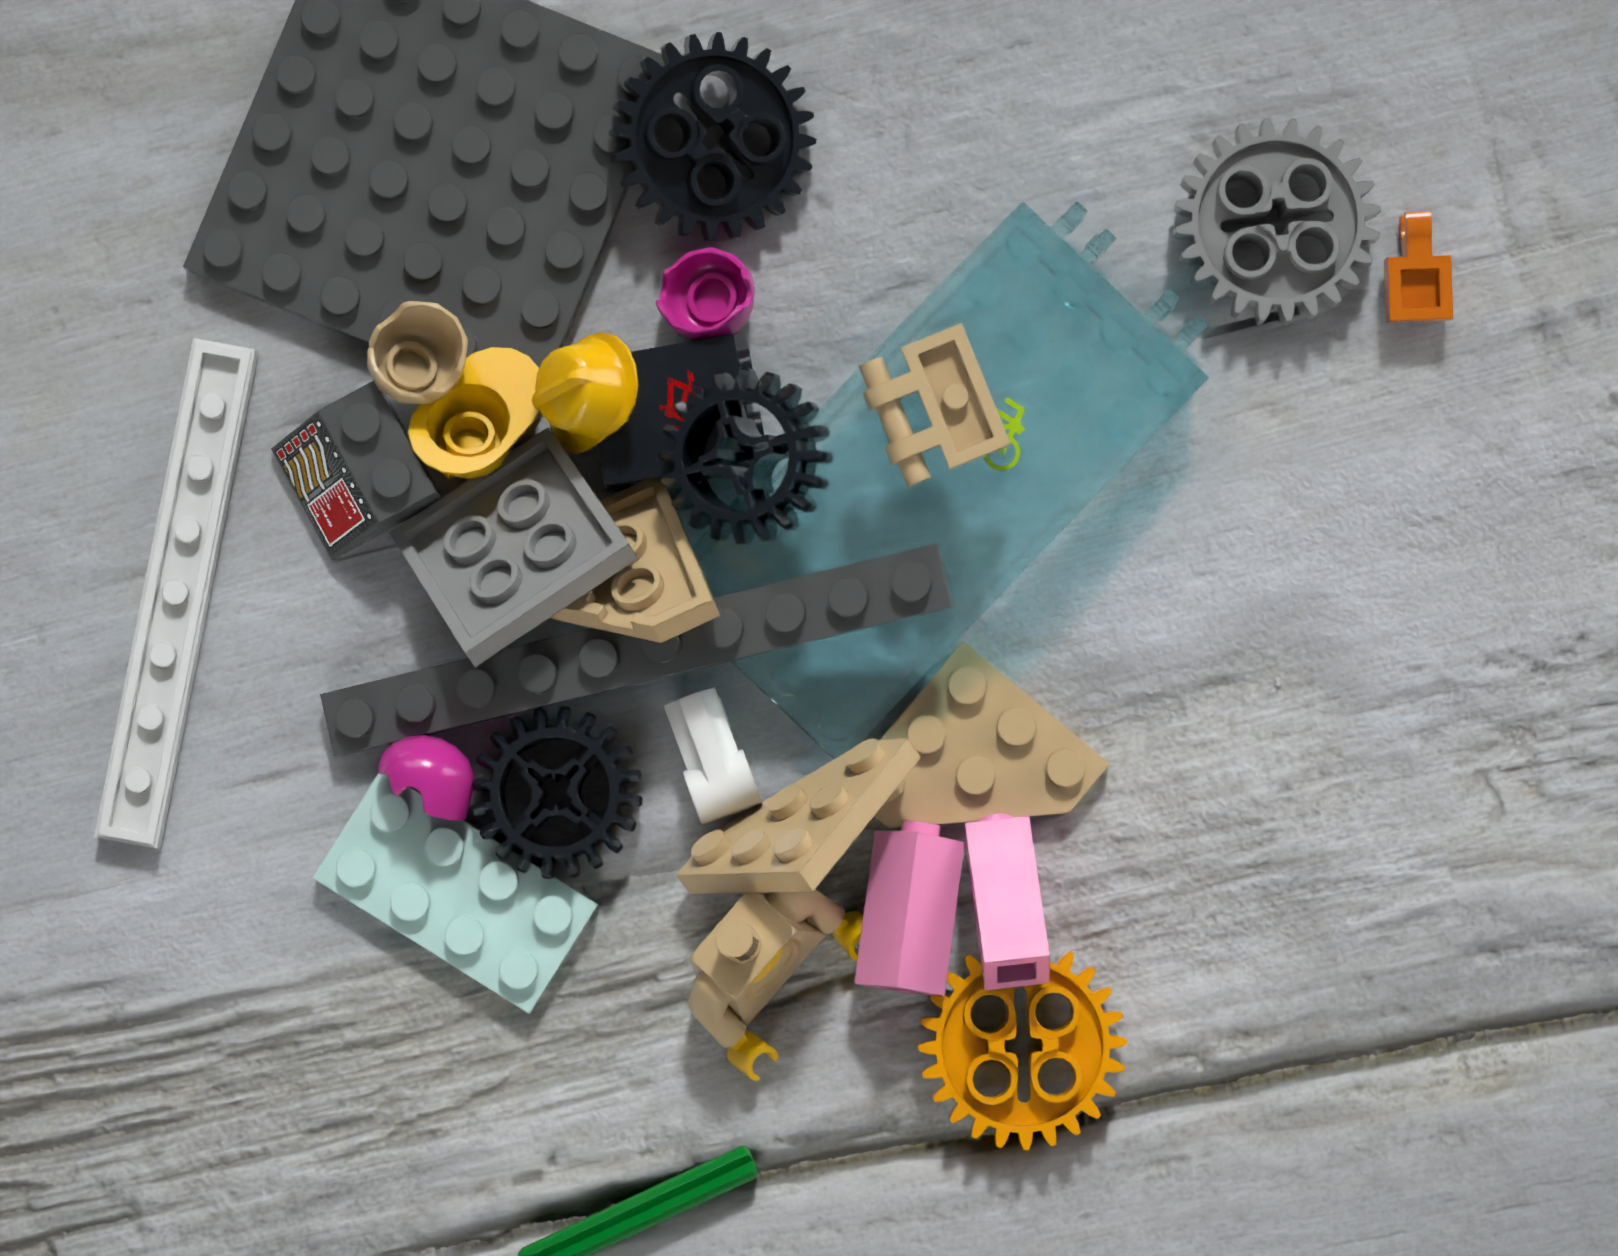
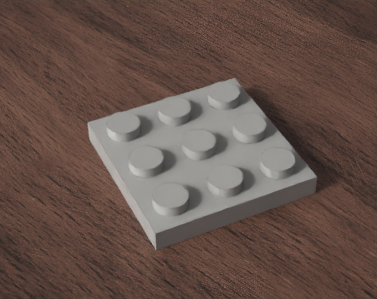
[389,427,638,667]

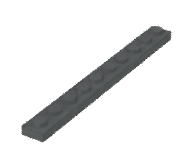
[320,543,955,756]

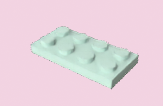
[313,773,599,1014]

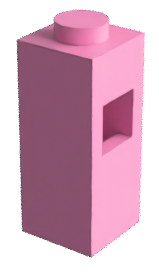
[965,814,1050,990]
[854,820,965,996]

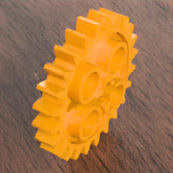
[917,943,1127,1150]

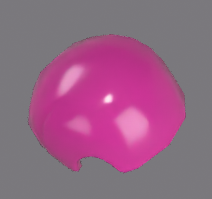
[656,247,755,341]
[378,735,474,821]

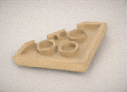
[550,477,720,643]
[874,641,1110,829]
[676,738,921,894]

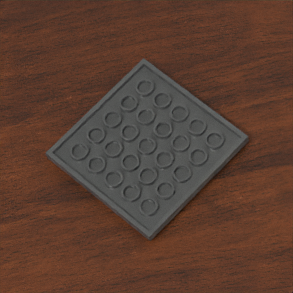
[183,0,664,368]

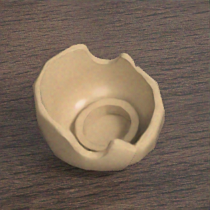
[367,301,468,404]

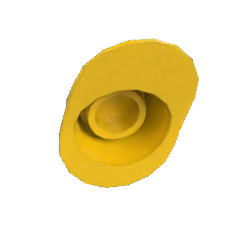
[531,332,638,454]
[408,347,540,479]

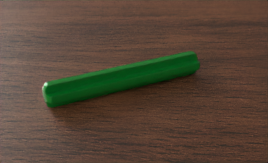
[518,1146,758,1256]

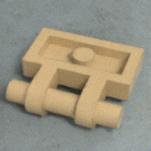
[858,323,1011,487]

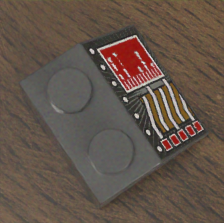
[271,380,442,560]

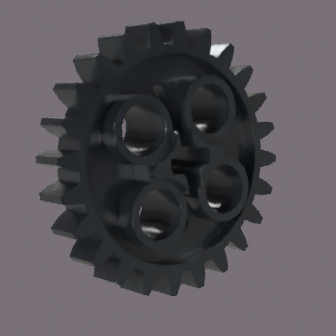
[609,32,817,241]

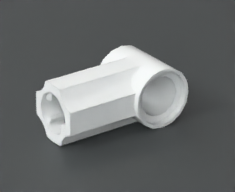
[664,687,762,825]

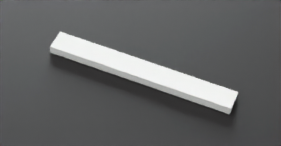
[94,338,259,849]

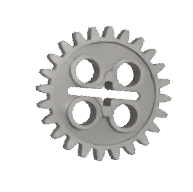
[1172,118,1381,326]

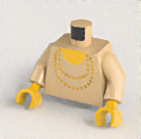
[688,889,863,1081]

